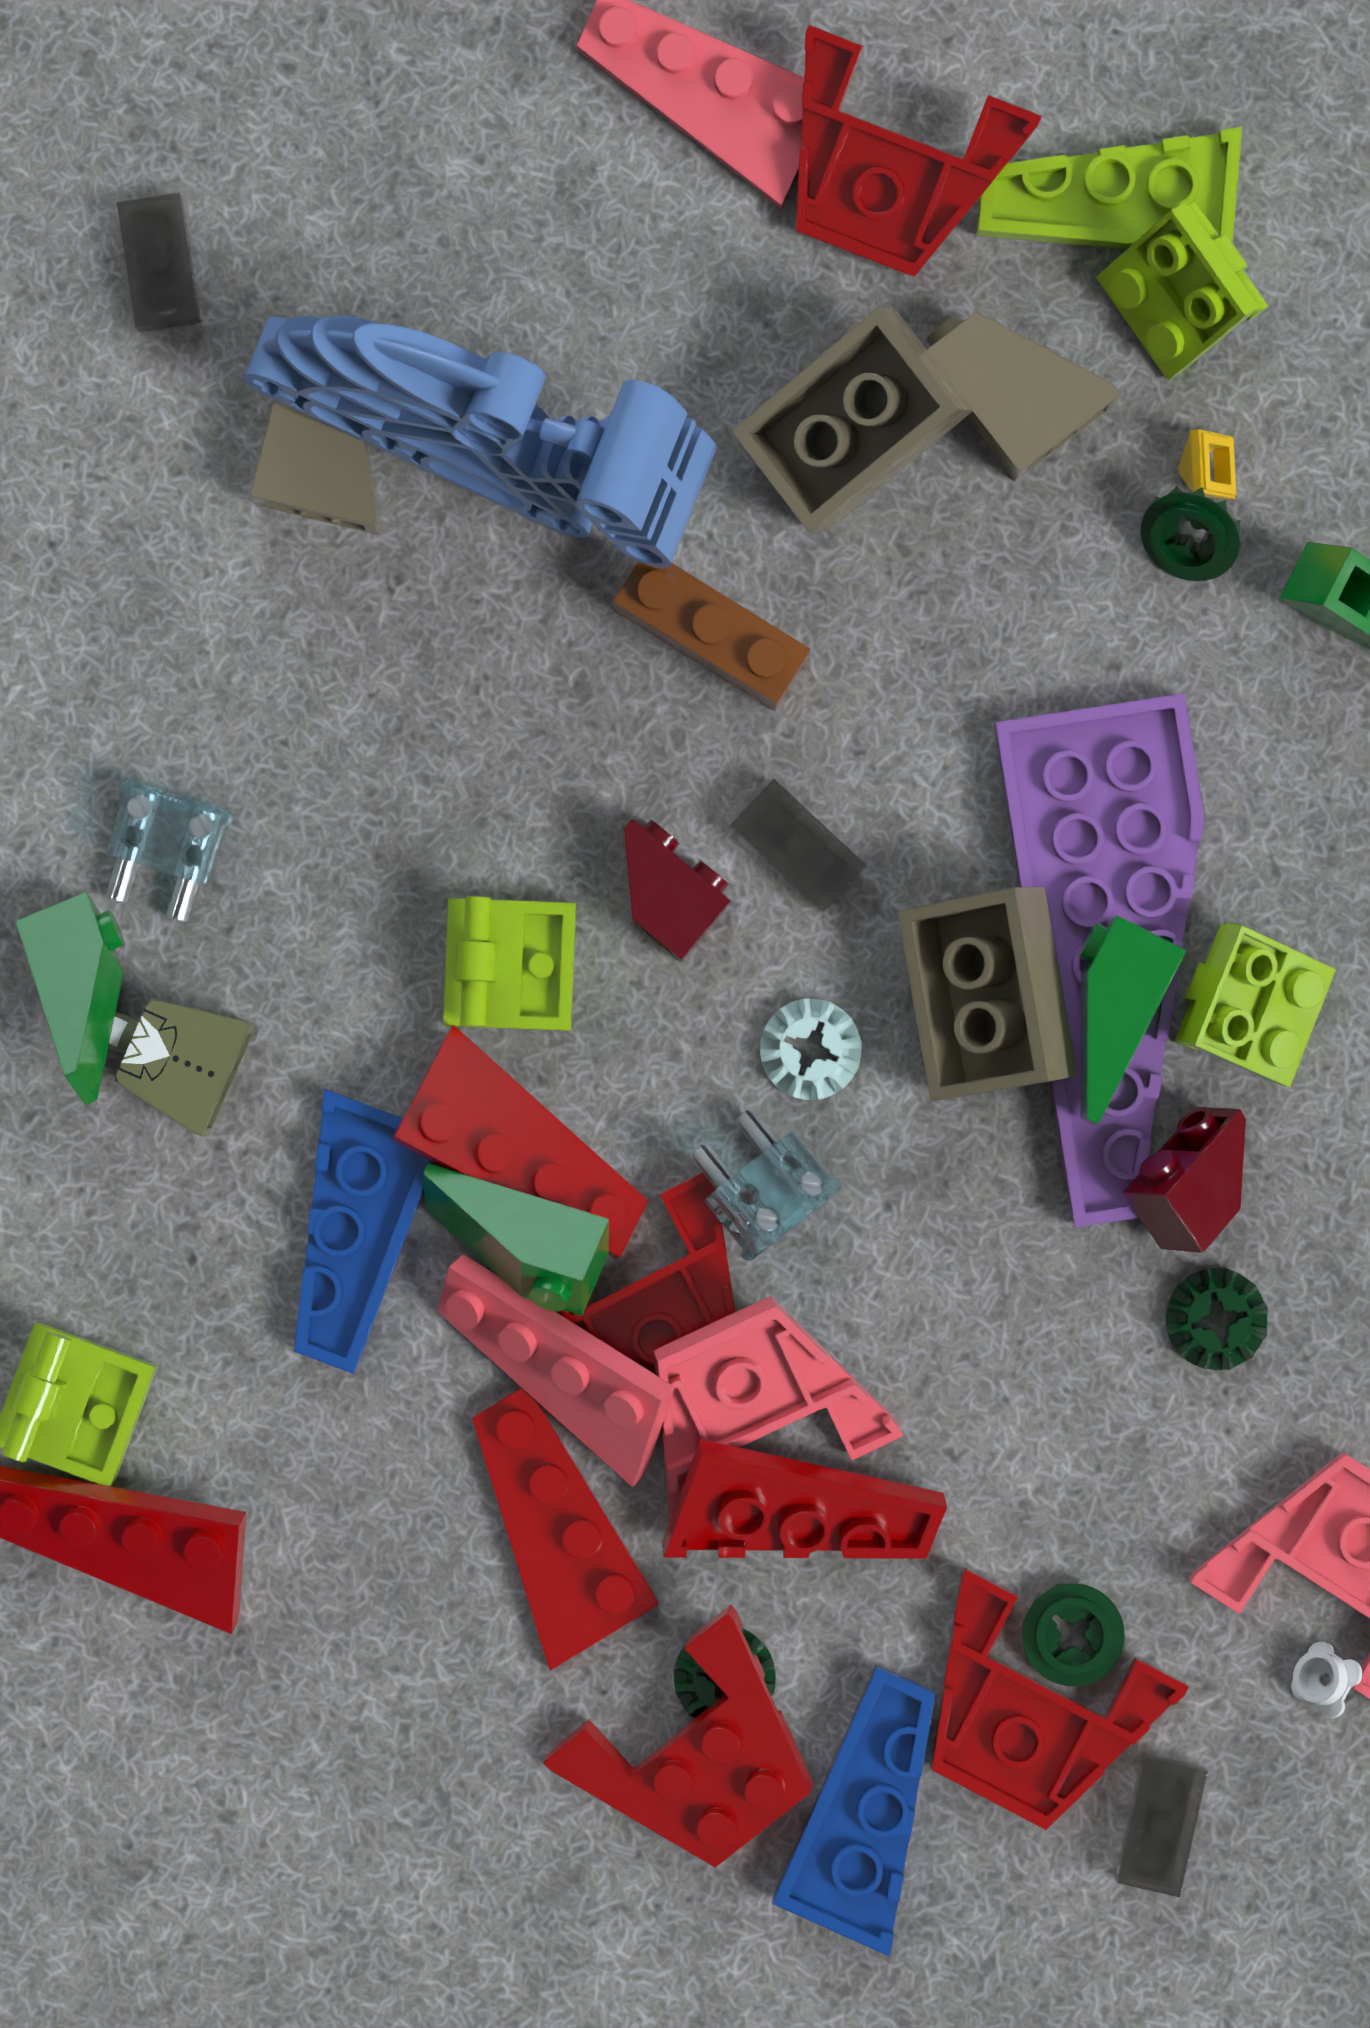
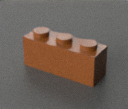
[613,562,811,711]

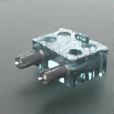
[105,780,237,922]
[691,1109,841,1261]

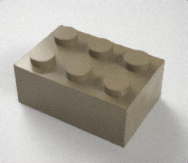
[731,306,974,532]
[897,886,1078,1102]

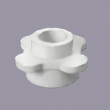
[1291,1642,1362,1718]

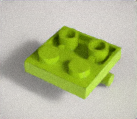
[1096,202,1269,380]
[443,896,577,1031]
[1174,922,1336,1088]
[0,1322,158,1487]

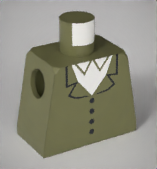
[108,998,257,1137]

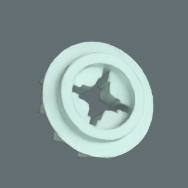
[760,998,862,1100]

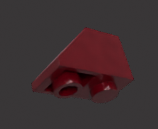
[624,819,731,962]
[1123,1107,1246,1253]

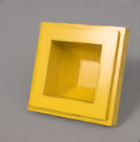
[1178,429,1236,500]

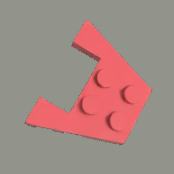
[654,1296,903,1520]
[1188,1452,1370,1699]

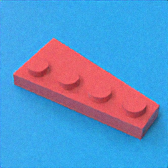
[577,0,804,209]
[437,1254,675,1487]

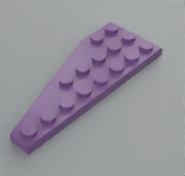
[994,693,1205,1228]

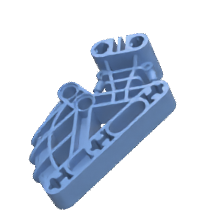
[244,316,717,568]

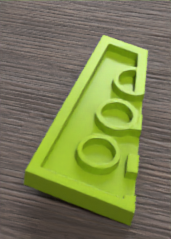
[976,127,1242,249]

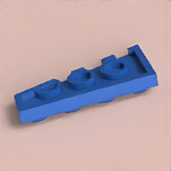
[294,1089,434,1374]
[772,1664,936,1957]

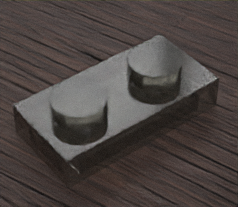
[117,193,202,332]
[730,779,867,913]
[1114,1753,1208,1897]

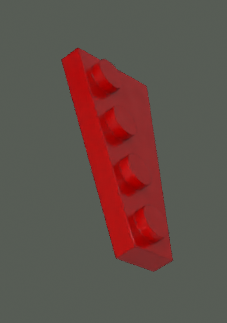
[391,1025,648,1259]
[472,1387,659,1671]
[662,1439,947,1559]
[0,1466,246,1634]

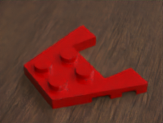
[796,25,1042,277]
[555,1172,736,1375]
[930,1567,1189,1830]
[543,1604,813,1868]

